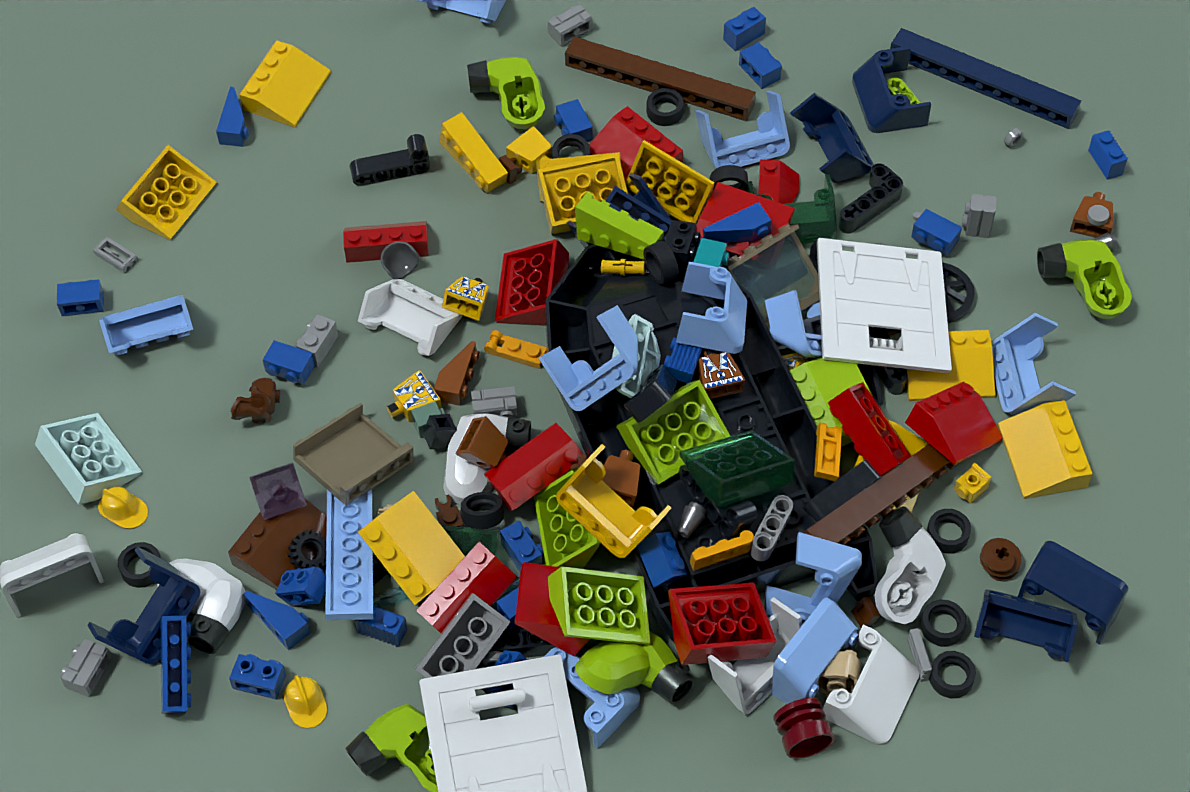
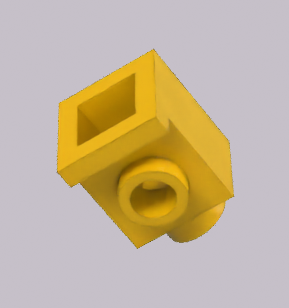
[954,463,991,504]

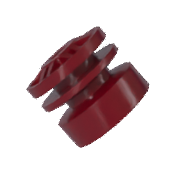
[773,698,835,759]

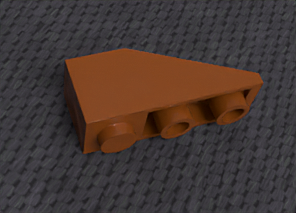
[434,341,479,406]

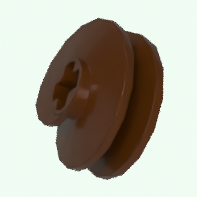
[980,538,1022,581]

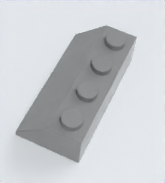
[415,593,510,678]

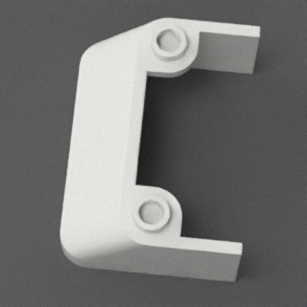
[0,533,104,618]
[708,597,803,715]

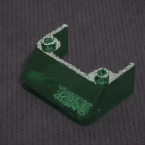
[747,174,837,245]

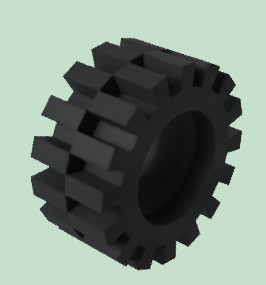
[287,530,326,569]

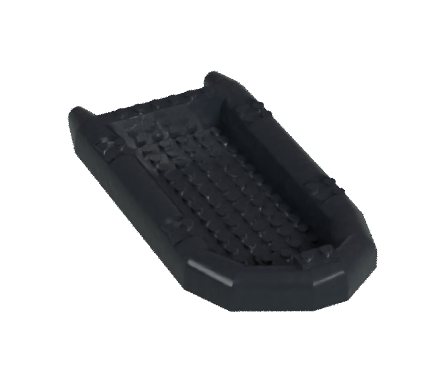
[545,244,878,644]

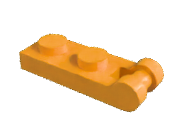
[484,330,547,369]
[814,422,842,481]
[690,530,754,571]

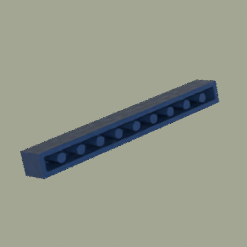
[890,28,1082,129]

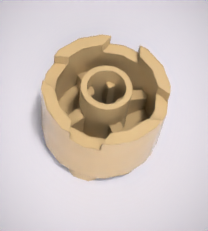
[817,650,862,698]

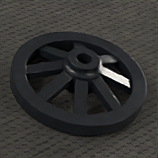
[942,262,975,323]

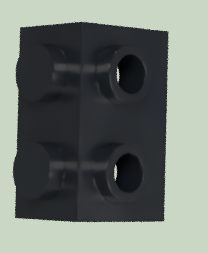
[665,220,701,268]

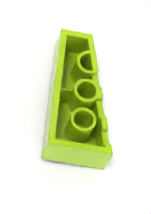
[575,192,664,259]

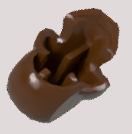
[230,378,280,423]

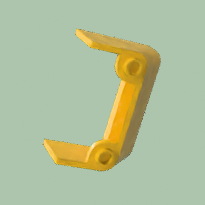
[556,444,671,558]

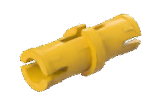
[601,259,645,276]

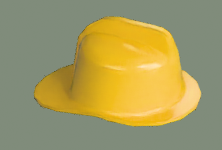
[98,486,148,529]
[283,675,327,728]

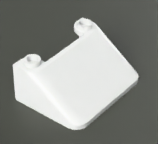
[358,279,463,356]
[823,624,919,745]

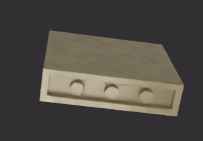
[293,403,414,506]

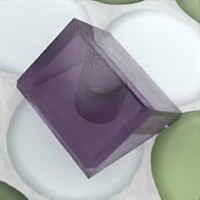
[249,462,307,520]

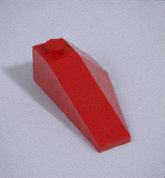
[758,159,799,207]

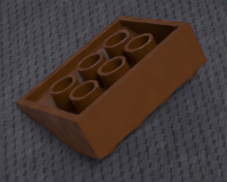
[228,485,327,590]

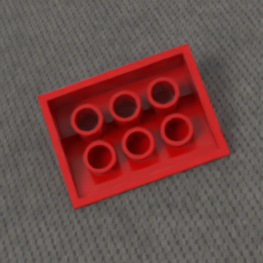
[589,106,683,194]
[697,182,795,268]
[495,239,569,325]
[905,381,1003,465]
[515,562,589,656]
[668,583,777,665]

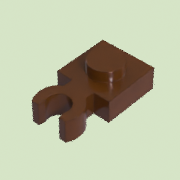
[435,494,464,534]

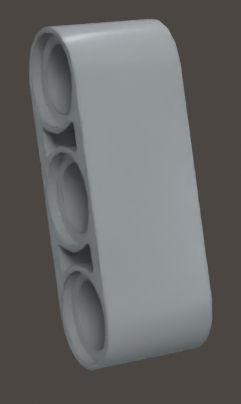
[750,495,793,561]

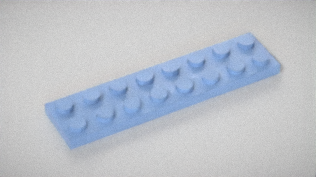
[326,489,373,620]

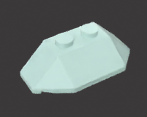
[612,314,661,398]

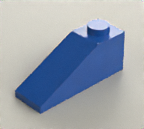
[216,86,249,147]
[703,202,771,242]
[243,591,310,650]

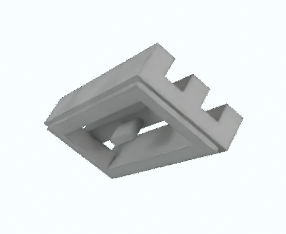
[93,237,138,273]
[907,628,932,682]

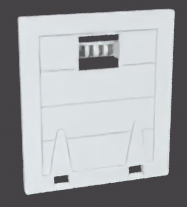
[817,238,952,373]
[419,654,587,792]

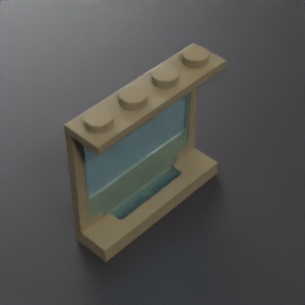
[723,223,820,330]

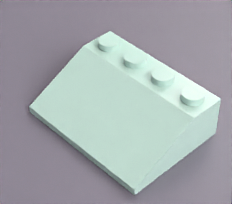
[35,413,142,505]

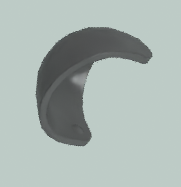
[381,241,419,279]

